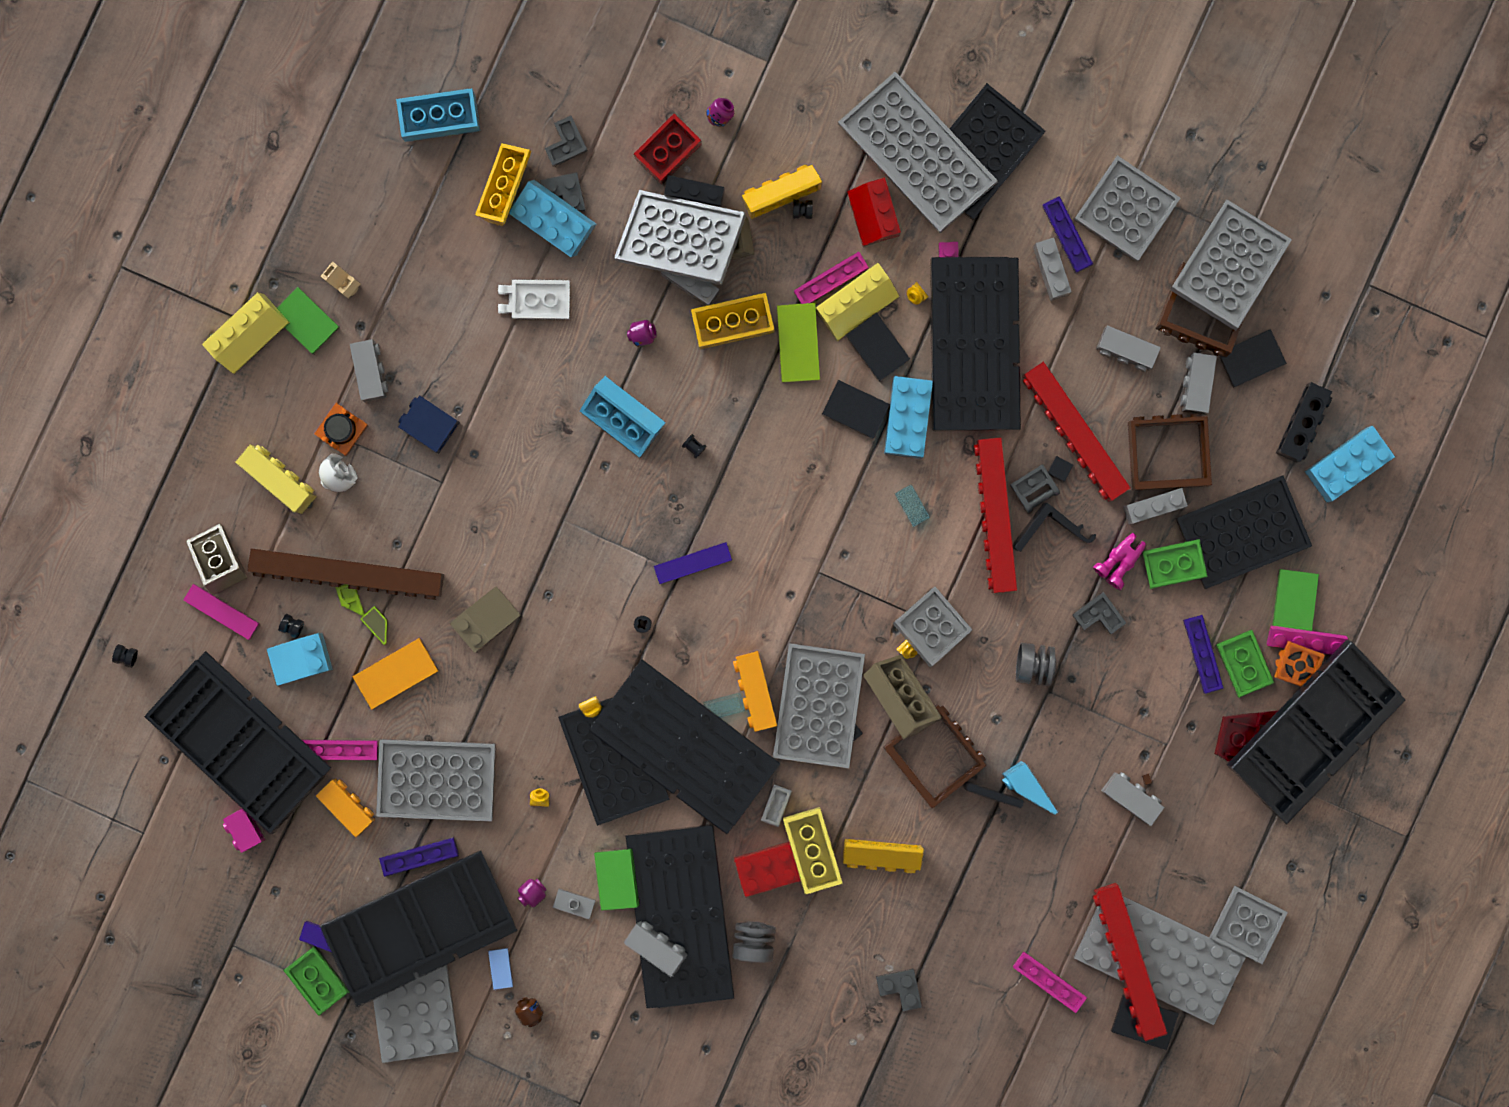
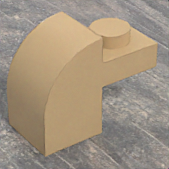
[321,261,360,299]

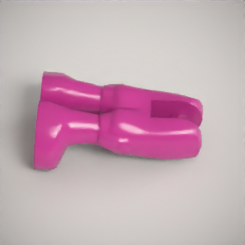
[1093,533,1146,591]

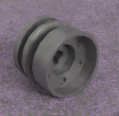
[1016,643,1056,686]
[733,921,776,962]

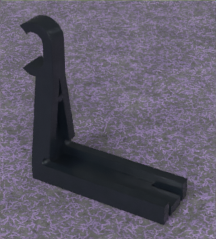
[1012,503,1096,552]

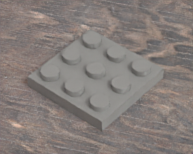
[892,587,972,667]
[1209,886,1288,964]

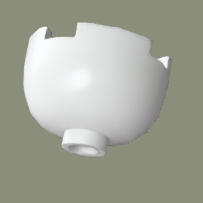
[319,453,358,492]

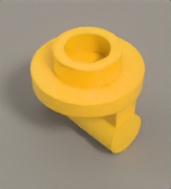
[907,282,929,304]
[896,640,918,659]
[578,696,602,718]
[530,788,550,807]

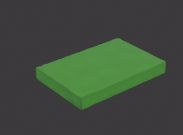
[277,287,340,354]
[1143,539,1208,589]
[1272,569,1319,631]
[1216,630,1274,698]
[594,849,639,910]
[283,946,349,1016]

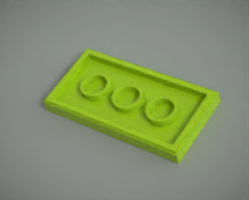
[777,303,820,382]

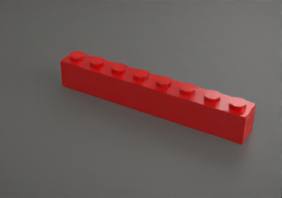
[1022,361,1130,502]
[974,438,1017,593]
[1092,883,1167,1041]

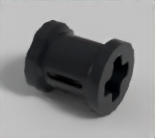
[682,434,707,459]
[634,616,652,633]

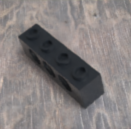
[1276,382,1332,463]

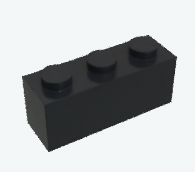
[664,175,725,207]

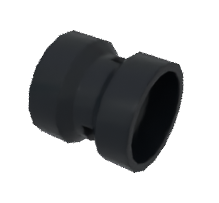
[793,200,813,219]
[278,614,305,639]
[112,644,138,668]

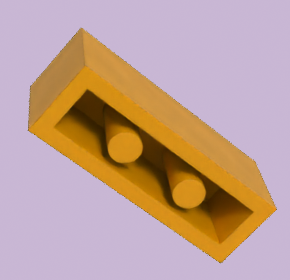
[316,778,375,837]

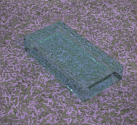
[895,485,930,527]
[703,692,745,718]

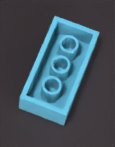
[396,88,480,142]
[509,180,597,257]
[884,376,933,459]
[1305,426,1395,502]

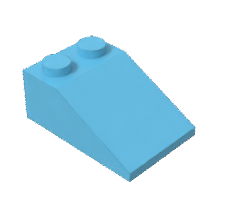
[267,633,333,686]
[1002,761,1058,814]

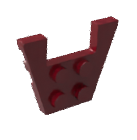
[1214,710,1278,763]

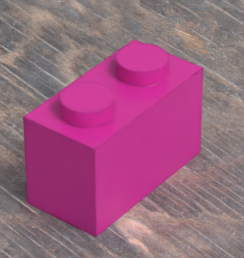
[223,809,265,853]

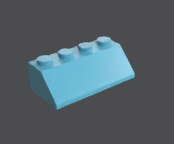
[580,376,666,458]

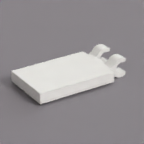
[498,280,569,319]

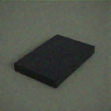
[846,313,910,382]
[1218,329,1287,388]
[822,380,890,439]
[963,781,1024,809]
[1111,994,1179,1050]

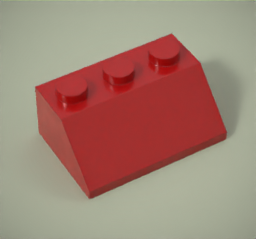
[847,177,901,247]

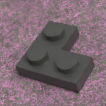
[545,116,588,167]
[540,172,586,212]
[1072,592,1126,634]
[876,968,922,1011]

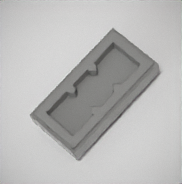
[761,784,792,827]
[553,888,596,919]

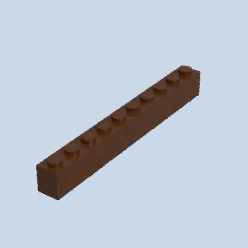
[248,549,444,600]

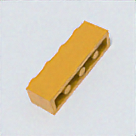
[733,651,777,732]

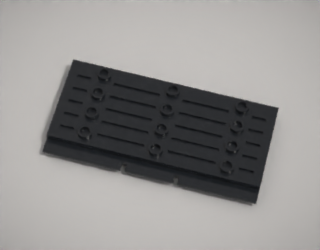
[930,257,1021,431]
[1227,640,1405,825]
[144,651,331,834]
[589,659,780,834]
[626,824,734,1009]
[320,850,517,1007]

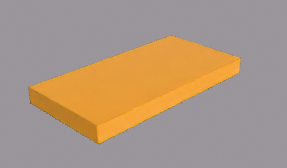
[352,638,439,710]

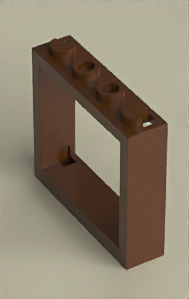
[1155,262,1244,357]
[1128,413,1212,491]
[883,704,987,809]

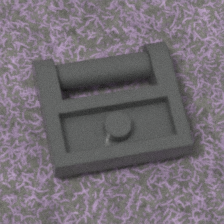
[1010,464,1060,514]

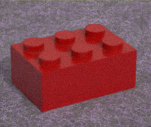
[634,114,702,185]
[734,841,801,897]

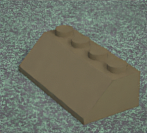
[863,655,942,739]

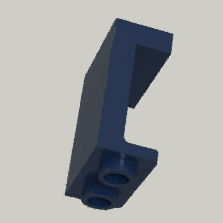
[398,395,460,454]

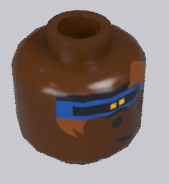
[515,997,543,1027]

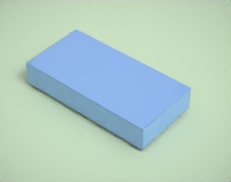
[488,948,513,990]

